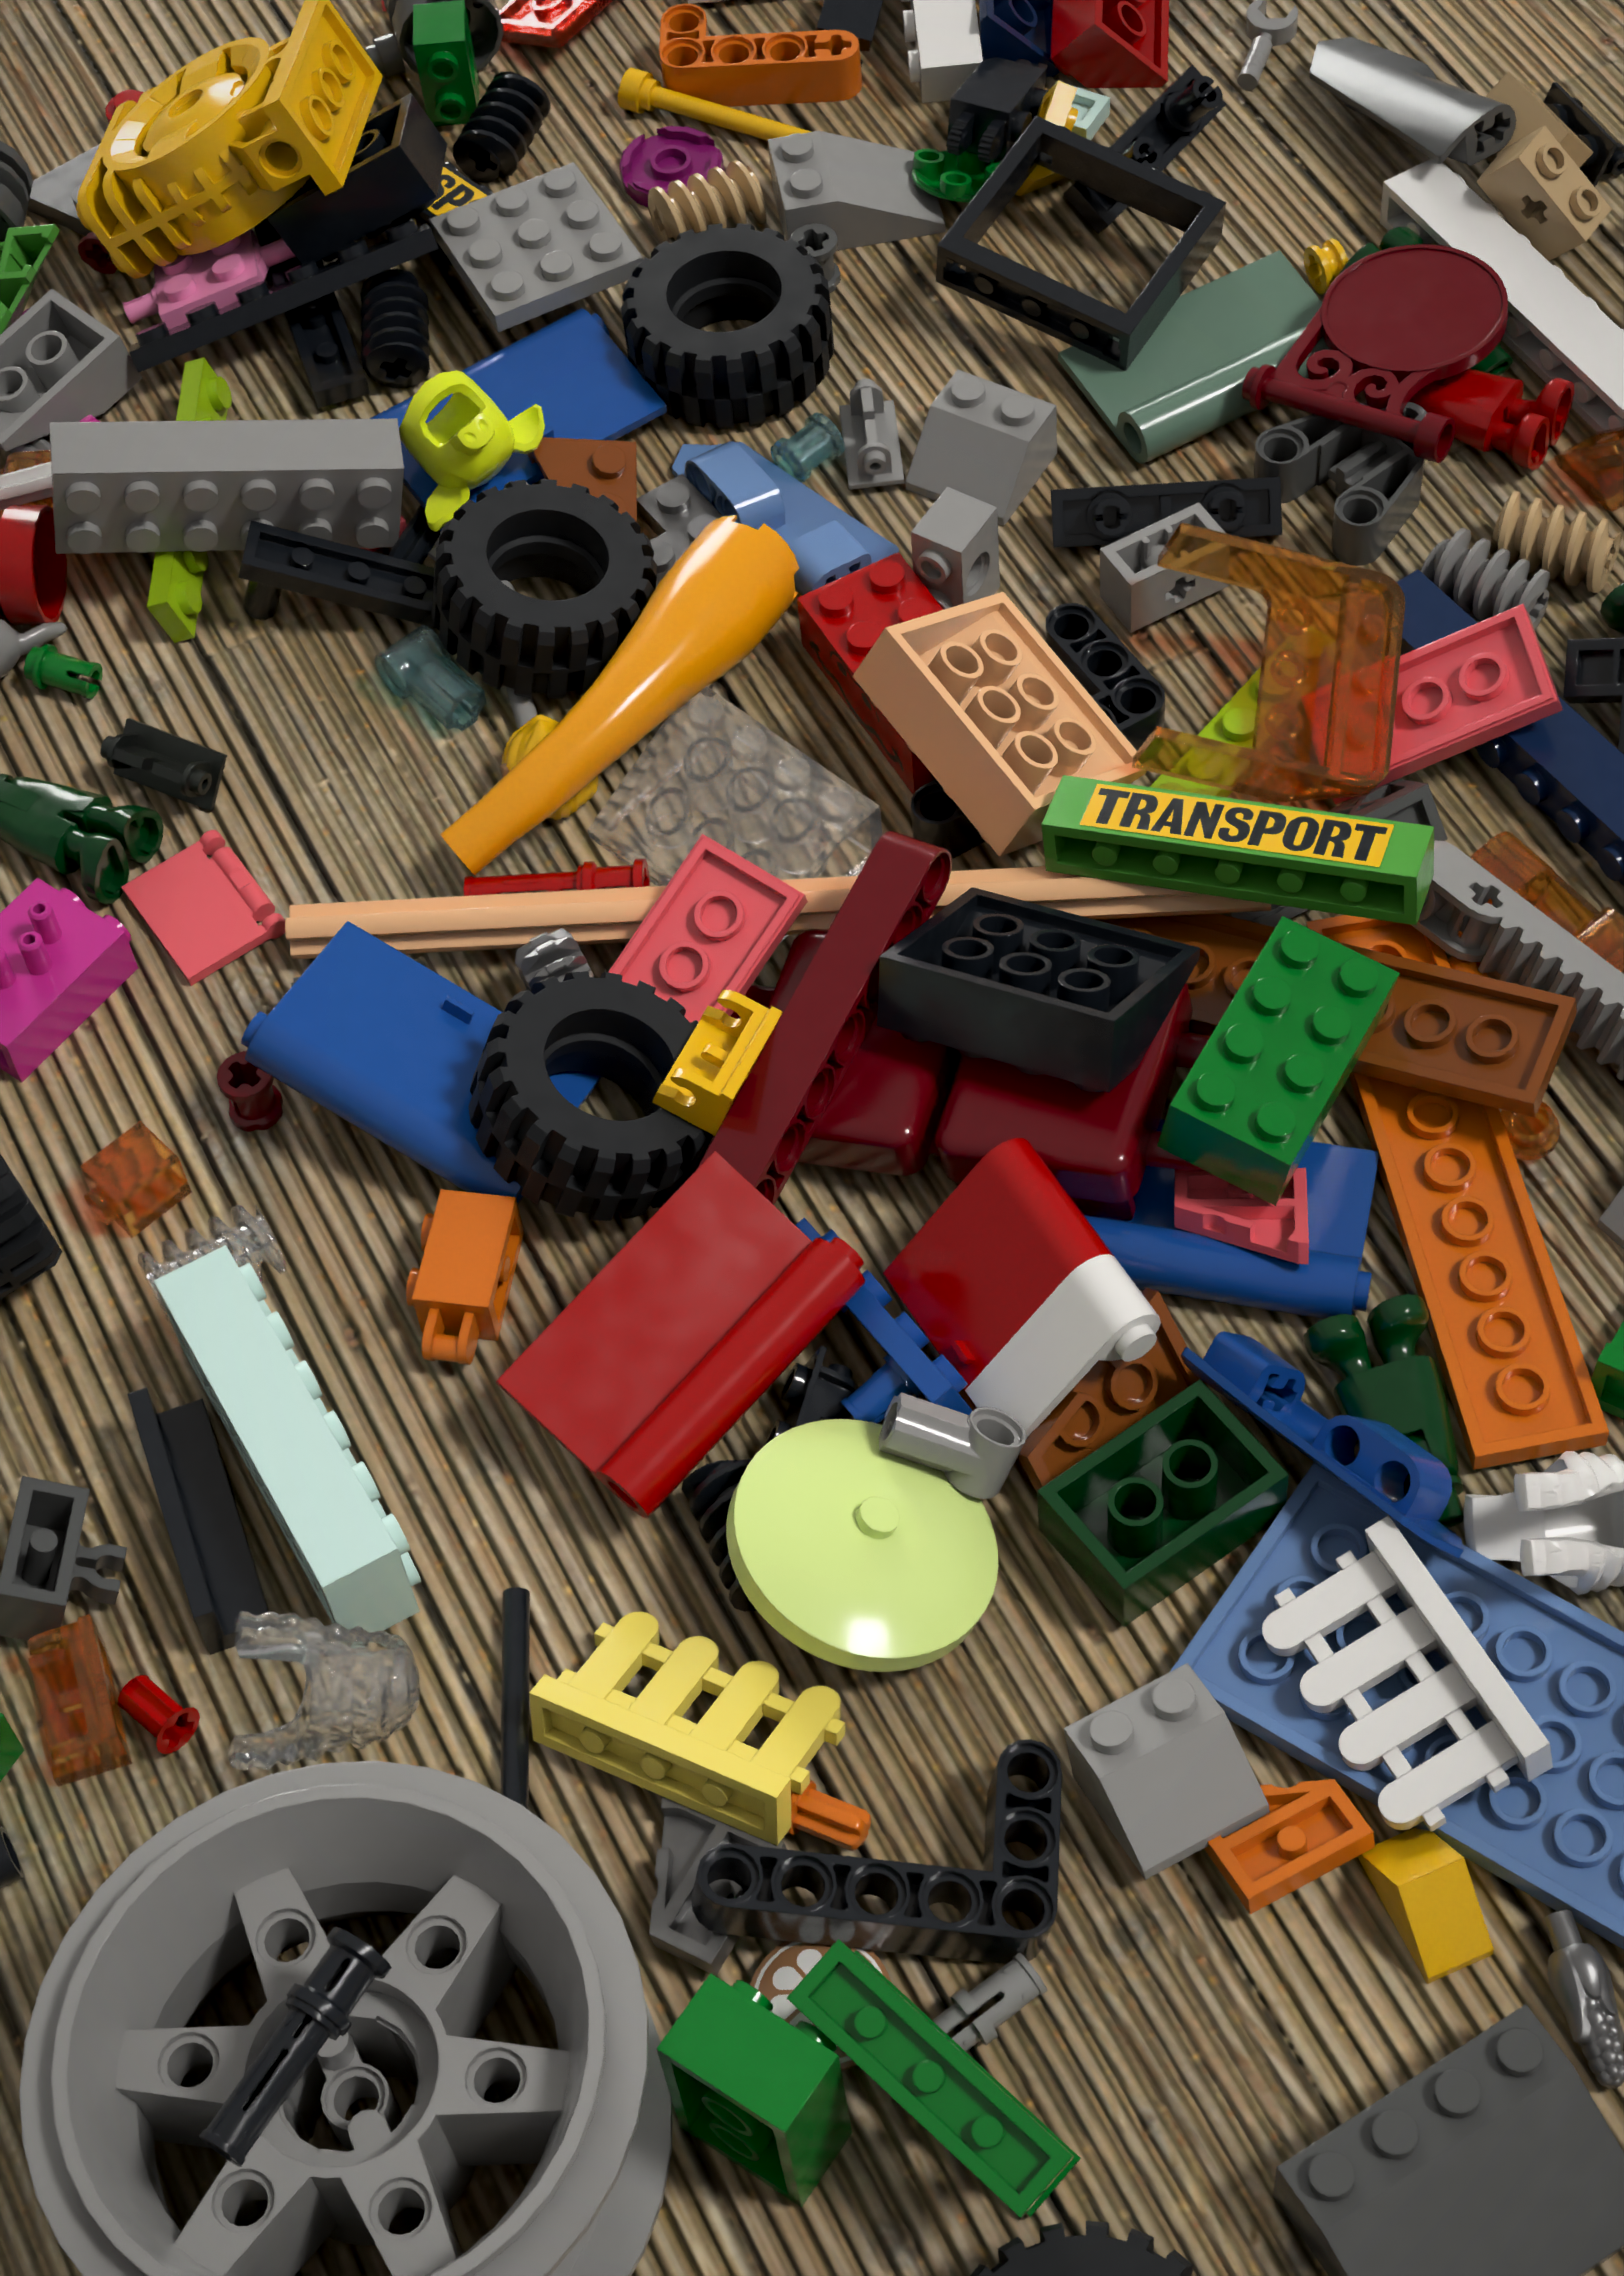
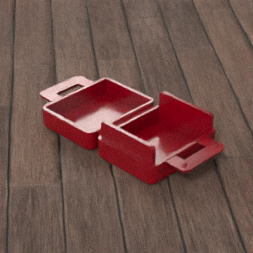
[731,929,1211,1221]

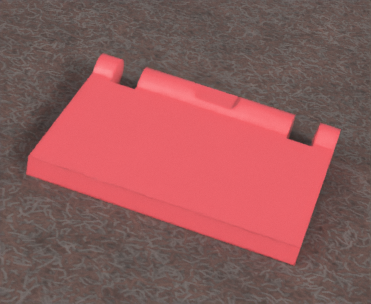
[121,830,285,986]

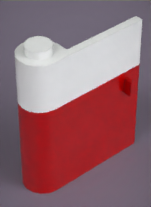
[883,1138,1161,1439]

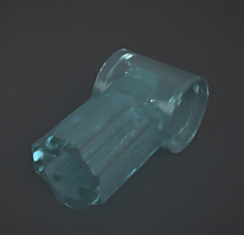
[374,625,487,731]

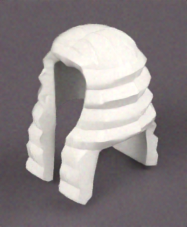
[1464,1451,1624,1595]

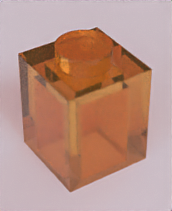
[80,1121,192,1238]

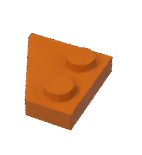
[1204,1779,1375,1914]

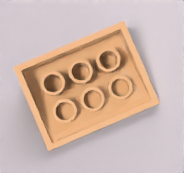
[852,592,1150,857]

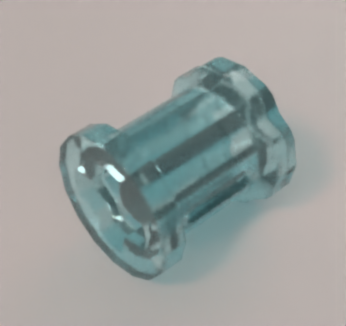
[770,412,845,483]

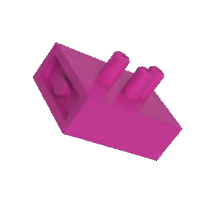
[0,878,138,1082]

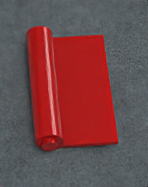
[495,1151,865,1519]

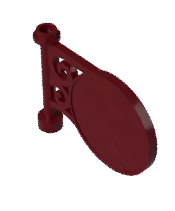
[1242,244,1508,463]

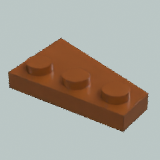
[1018,1288,1208,1492]

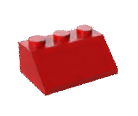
[1051,0,1169,88]

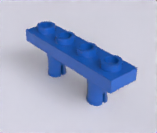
[795,1217,973,1424]

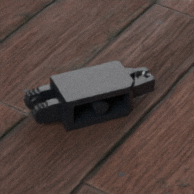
[946,57,1048,164]

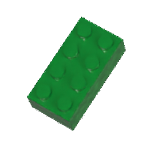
[1157,916,1400,1206]

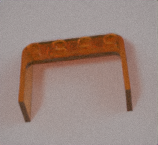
[1132,522,1405,802]

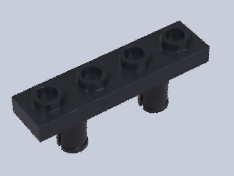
[1063,64,1227,234]
[1050,476,1282,548]

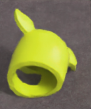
[399,371,545,532]

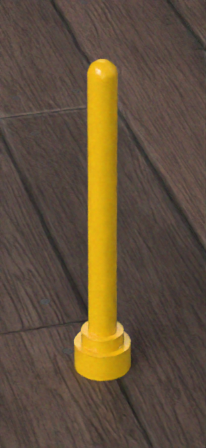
[618,67,811,141]

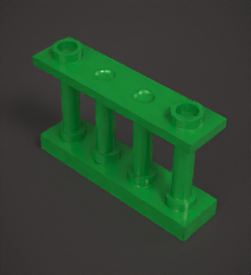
[787,1939,1081,2218]

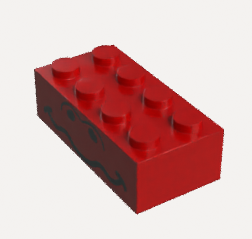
[797,552,943,795]

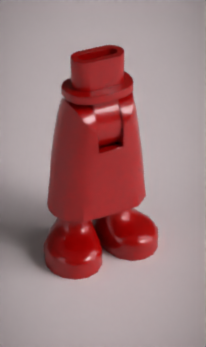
[1376,368,1574,471]

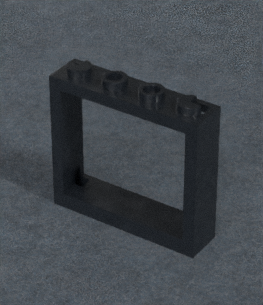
[936,116,1226,371]

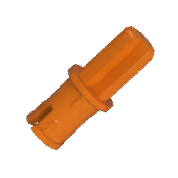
[787,1780,871,1851]

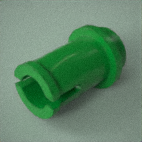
[24,644,103,699]

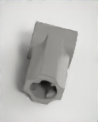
[879,1392,1027,1499]

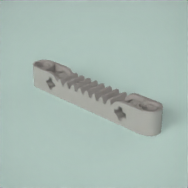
[1412,840,1624,1080]

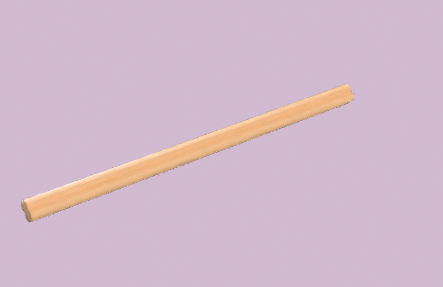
[285,866,1271,959]

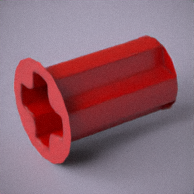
[117,1675,200,1754]

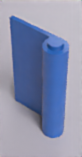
[370,308,667,531]
[241,921,601,1204]
[1084,1119,1379,1319]

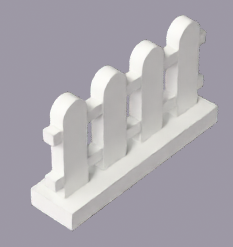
[1262,1515,1553,1832]

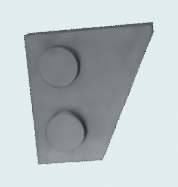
[649,1796,787,1976]

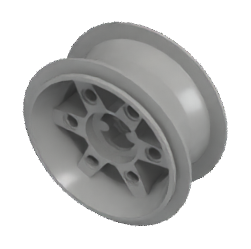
[19,1761,672,2276]

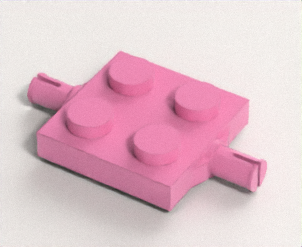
[123,228,296,330]

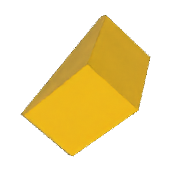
[1358,1828,1494,1984]

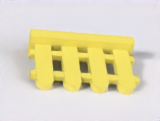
[529,1612,845,1846]

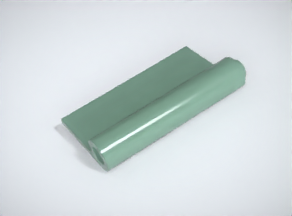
[1058,250,1337,464]

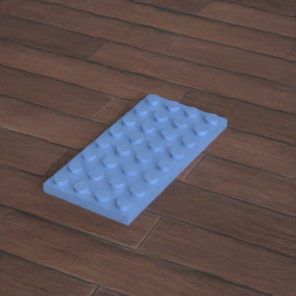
[1170,1463,1624,1950]

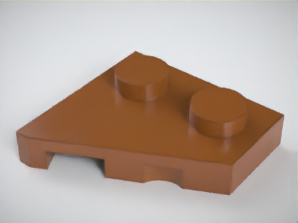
[528,437,637,522]

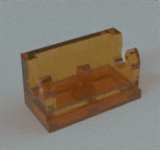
[27,1614,133,1787]

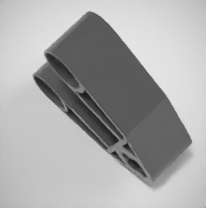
[1254,402,1427,566]

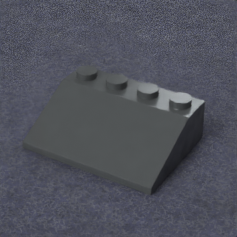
[1273,2004,1624,2276]

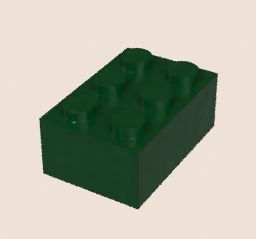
[1037,1379,1289,1627]

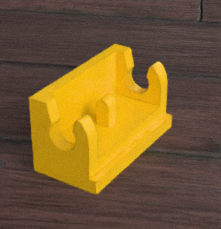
[652,990,783,1136]

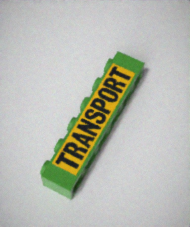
[1041,775,1434,925]

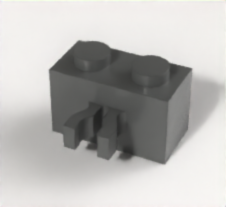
[0,1476,127,1646]

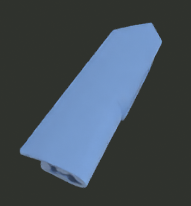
[672,441,899,595]

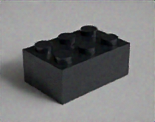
[267,93,447,264]

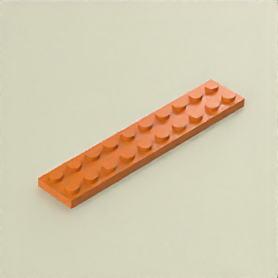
[1306,915,1609,1470]

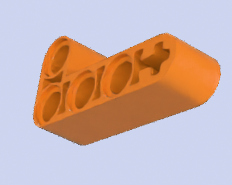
[659,3,862,107]

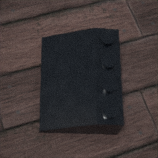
[877,887,1200,1093]

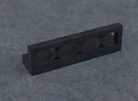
[127,1387,276,1655]

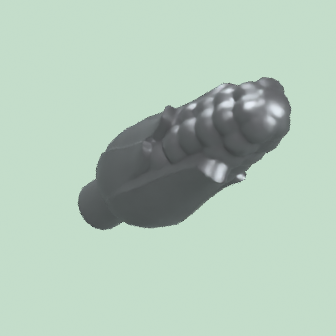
[1543,1910,1624,2089]

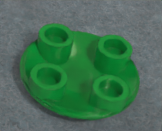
[911,149,1001,203]

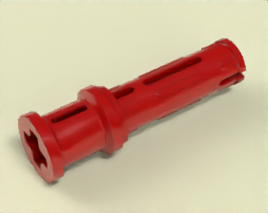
[463,858,650,896]

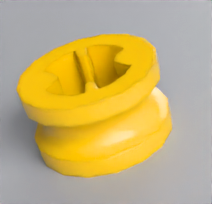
[1303,238,1349,294]

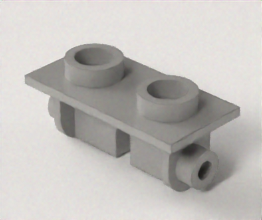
[839,379,905,490]

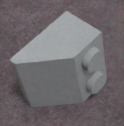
[905,370,1057,527]
[1064,1663,1270,1880]

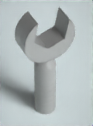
[1237,0,1298,90]

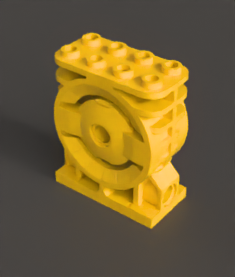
[76,0,383,279]

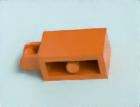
[406,1189,524,1365]

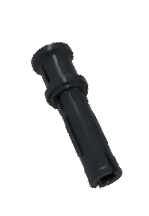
[199,1927,392,2167]

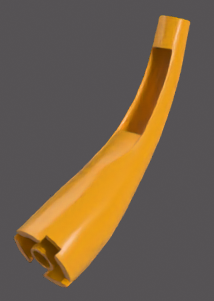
[440,515,799,875]

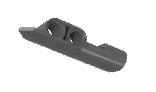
[1309,37,1516,166]

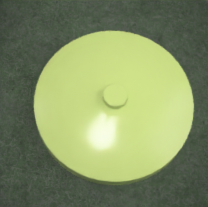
[726,1419,999,1672]

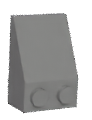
[768,131,945,251]
[0,288,142,451]

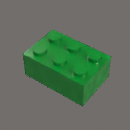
[656,1973,852,2208]

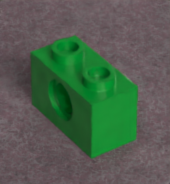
[413,0,479,127]

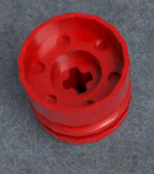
[0,505,67,625]

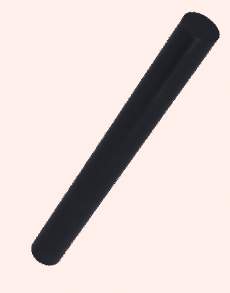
[500,1587,530,1810]

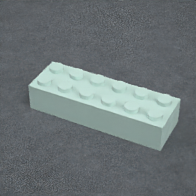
[154,1245,421,1650]

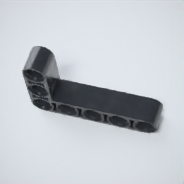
[911,603,1165,859]
[691,1739,1062,1964]

